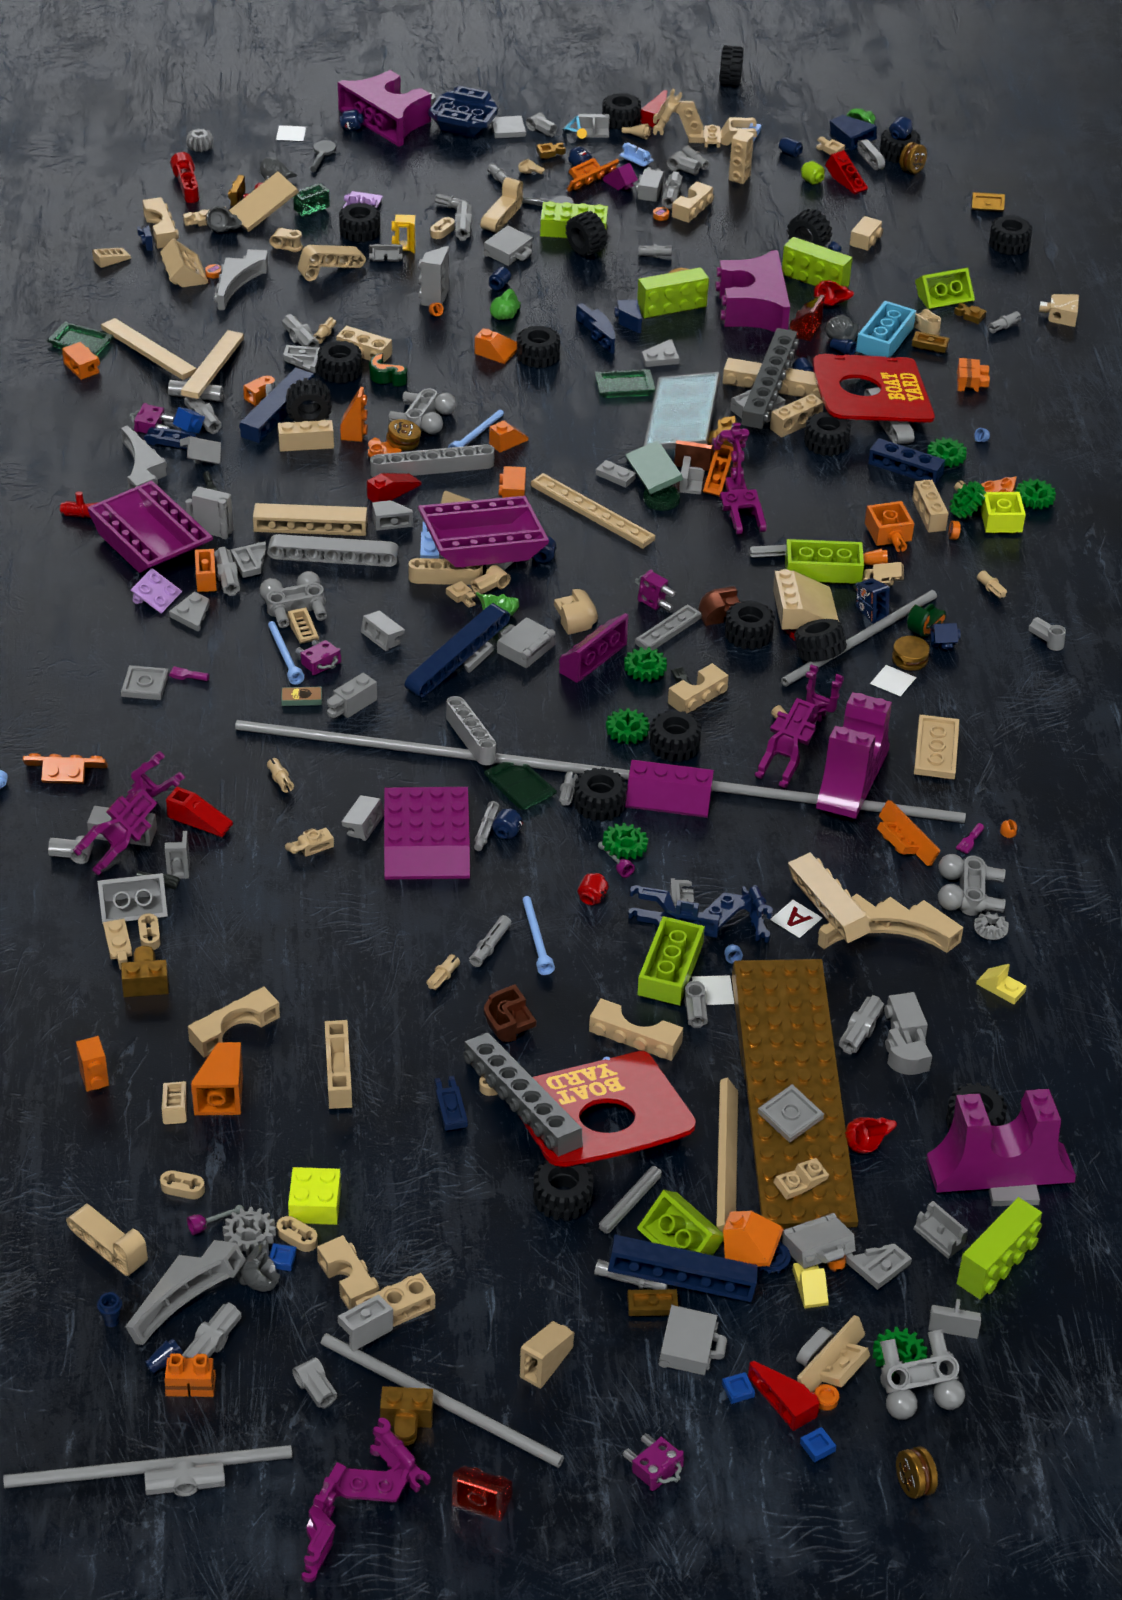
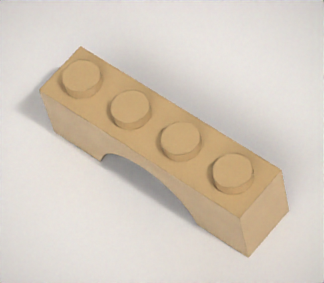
[142,197,179,249]
[188,987,280,1057]
[589,999,683,1061]
[325,1020,352,1109]

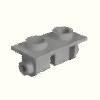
[369,244,403,262]

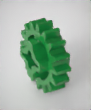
[927,437,967,468]
[1016,478,1056,509]
[949,481,986,519]
[624,647,667,682]
[606,708,650,744]
[602,823,648,860]
[872,1327,927,1378]

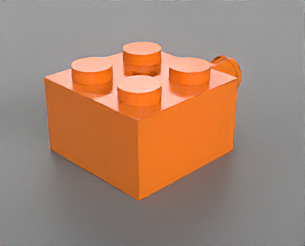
[865,501,914,552]

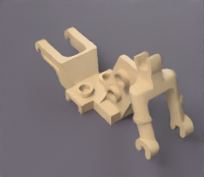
[653,89,757,148]

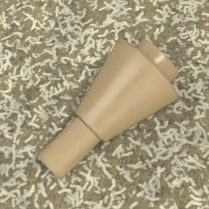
[622,123,651,139]

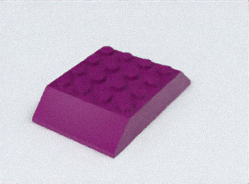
[87,480,213,573]
[418,496,549,568]
[384,787,470,880]

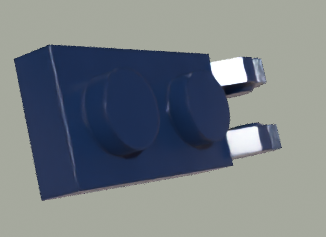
[144,427,197,449]
[434,1076,468,1131]

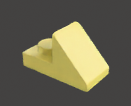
[976,964,1026,1004]
[792,1263,828,1309]

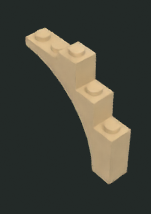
[818,893,964,953]

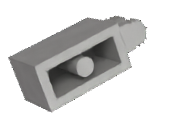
[636,167,664,202]
[327,673,377,718]
[884,992,928,1044]

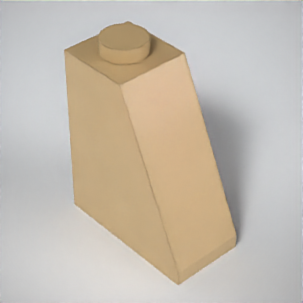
[520,1321,574,1389]

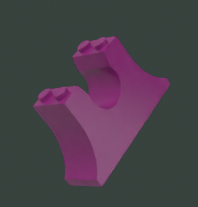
[338,70,431,147]
[715,250,790,332]
[816,692,892,819]
[926,1089,1076,1192]

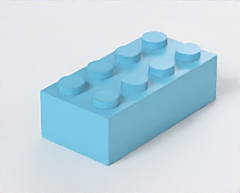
[856,301,916,358]

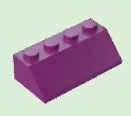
[559,613,628,683]
[625,760,714,818]

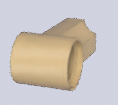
[471,565,511,594]

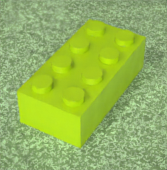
[540,201,608,238]
[782,237,852,287]
[637,267,709,318]
[785,539,864,584]
[637,916,705,1006]
[956,1197,1042,1300]

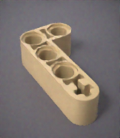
[480,177,523,233]
[298,245,366,281]
[408,558,483,585]
[66,1204,148,1276]

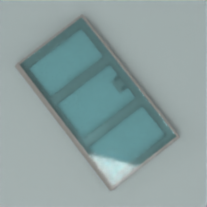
[644,372,720,450]

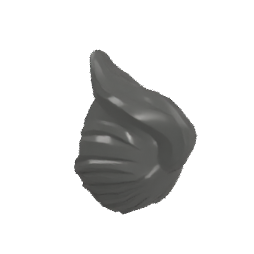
[260,157,297,181]
[206,206,242,233]
[825,314,859,342]
[236,1239,281,1292]

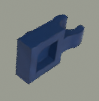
[137,225,153,251]

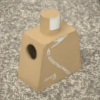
[1039,294,1079,327]

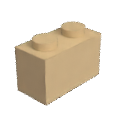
[850,216,883,251]

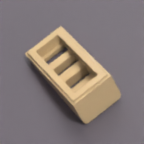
[92,248,131,268]
[287,607,319,644]
[162,1081,187,1124]

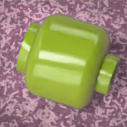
[801,161,825,185]

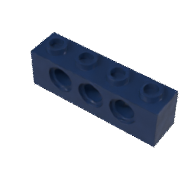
[868,438,945,485]

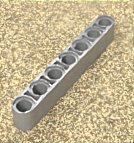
[370,444,494,477]
[267,534,399,567]

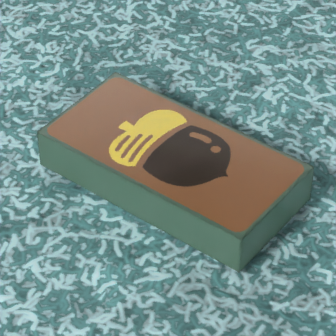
[281,687,322,706]

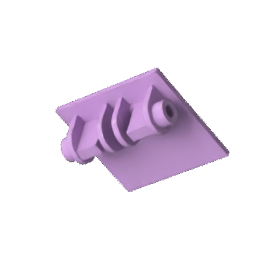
[343,191,383,208]
[130,568,182,614]

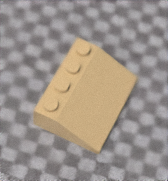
[773,569,839,629]

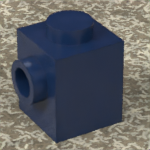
[930,623,961,649]

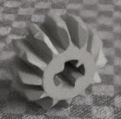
[186,128,213,153]

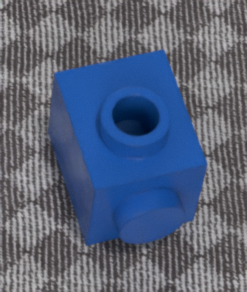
[173,407,205,433]

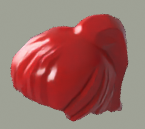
[814,280,854,307]
[845,1117,897,1154]

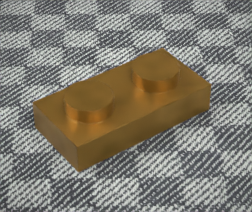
[228,175,246,206]
[971,192,1005,212]
[912,331,949,353]
[627,1289,678,1316]

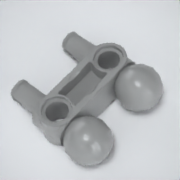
[389,389,457,434]
[259,571,327,628]
[938,854,1006,916]
[880,1329,965,1420]

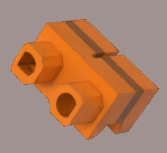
[957,358,990,392]
[165,1353,216,1397]

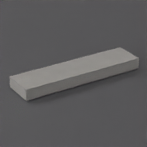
[635,604,702,650]

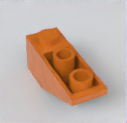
[340,387,368,442]

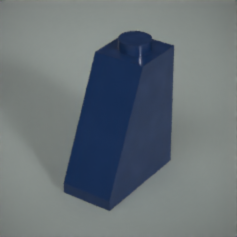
[830,115,877,151]

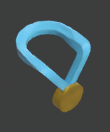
[563,116,587,139]

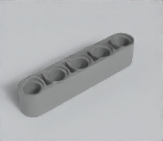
[864,387,914,445]
[446,696,496,765]

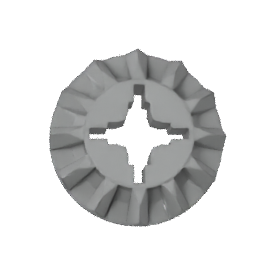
[974,912,1009,940]

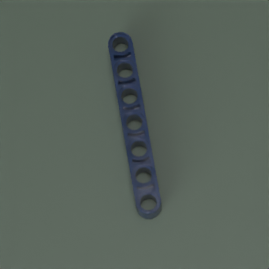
[404,603,510,698]

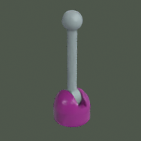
[598,841,635,878]
[187,1205,244,1235]

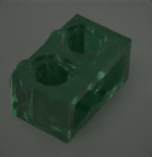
[293,183,330,217]

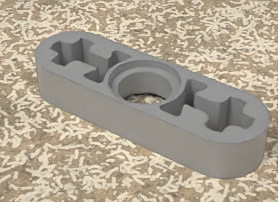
[858,139,885,170]

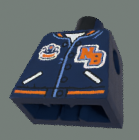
[853,578,890,624]

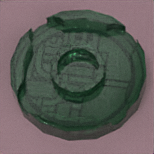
[643,485,680,511]

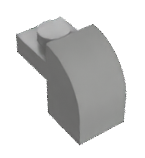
[885,1028,932,1075]

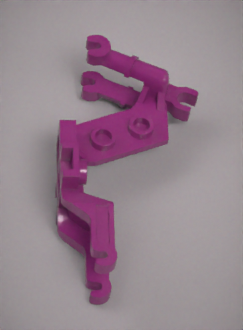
[712,423,766,534]
[755,664,844,788]
[73,751,185,875]
[301,1418,430,1582]

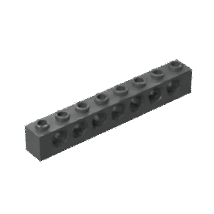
[741,328,799,429]
[463,1032,583,1157]

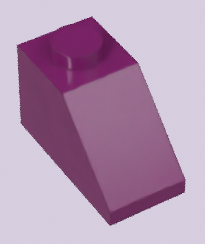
[602,163,638,190]

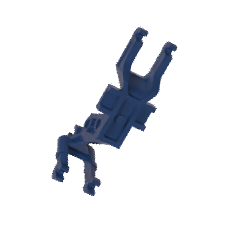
[628,885,773,943]

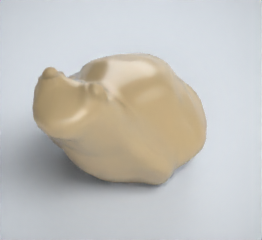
[518,159,545,175]

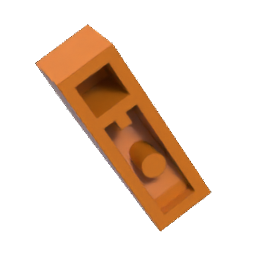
[703,444,733,497]

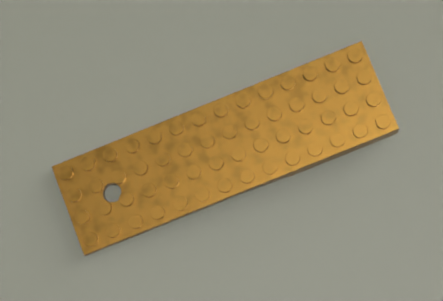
[732,959,858,1229]

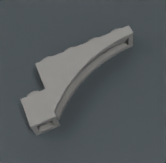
[214,249,268,310]
[121,426,167,490]
[125,1240,246,1345]

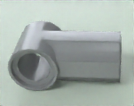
[526,112,558,137]
[667,151,701,175]
[1029,617,1066,651]
[48,836,94,864]
[684,981,708,1028]
[292,1357,337,1408]

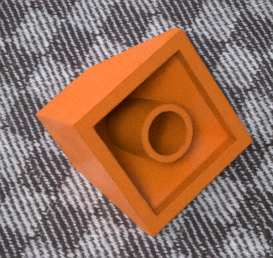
[475,328,517,364]
[723,1211,784,1266]

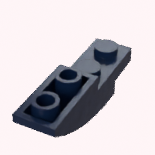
[576,303,615,354]

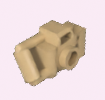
[862,562,904,586]
[285,828,334,857]

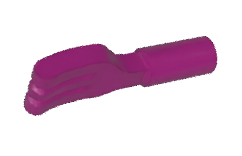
[169,666,209,681]
[956,823,984,854]

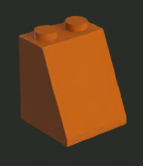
[191,1042,243,1115]

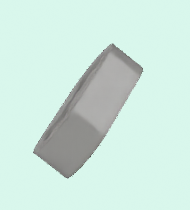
[796,1327,834,1367]

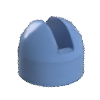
[974,428,990,443]
[724,944,743,964]

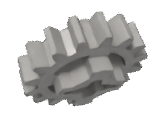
[223,1207,276,1256]

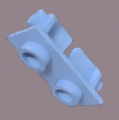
[619,142,654,167]

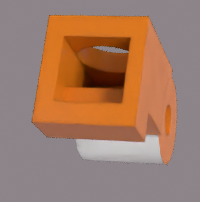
[243,376,275,406]

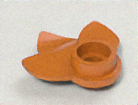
[368,437,402,457]

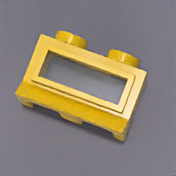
[392,215,416,254]

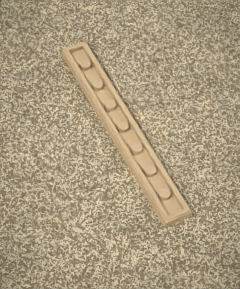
[101,318,197,380]
[181,330,244,399]
[531,473,655,549]
[716,1077,738,1233]

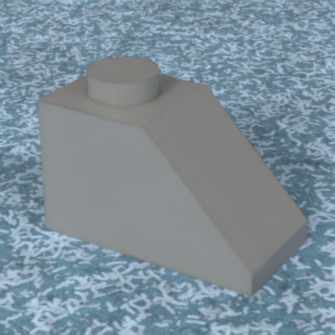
[372,500,413,531]

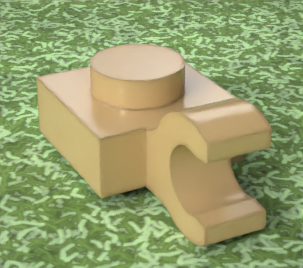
[816,136,845,155]
[446,581,476,608]

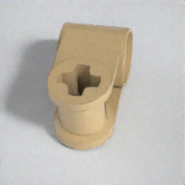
[270,228,303,252]
[914,309,941,336]

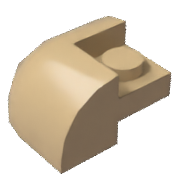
[554,589,598,635]

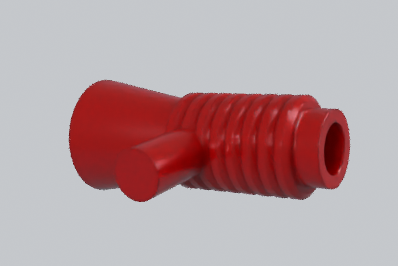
[60,491,99,518]

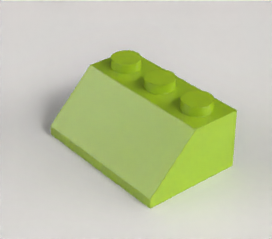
[915,268,975,309]
[637,1190,724,1255]

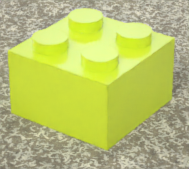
[980,492,1026,533]
[288,1167,341,1225]

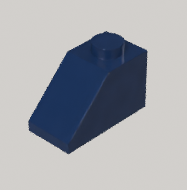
[614,299,642,333]

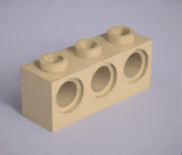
[729,129,754,184]
[336,326,392,363]
[770,394,824,438]
[912,480,949,533]
[355,1273,435,1327]

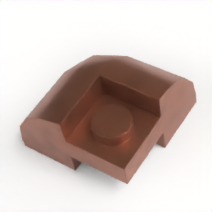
[699,586,740,626]
[484,984,536,1042]

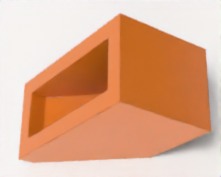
[489,420,529,453]

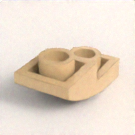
[773,1158,829,1200]

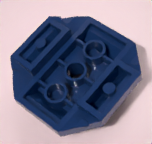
[428,86,498,137]

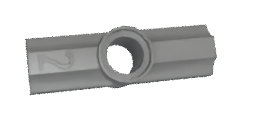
[662,171,683,209]
[455,201,472,241]
[282,314,319,347]
[168,380,224,402]
[184,397,222,434]
[214,547,240,596]
[839,995,884,1055]
[182,1303,241,1358]
[144,1461,225,1496]

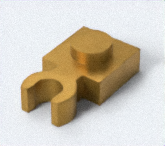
[536,143,566,159]
[954,303,986,324]

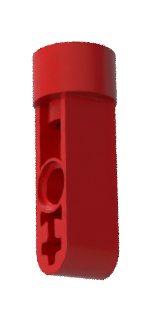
[170,152,199,203]

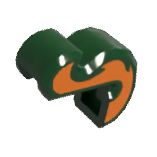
[369,353,408,387]
[907,604,946,638]

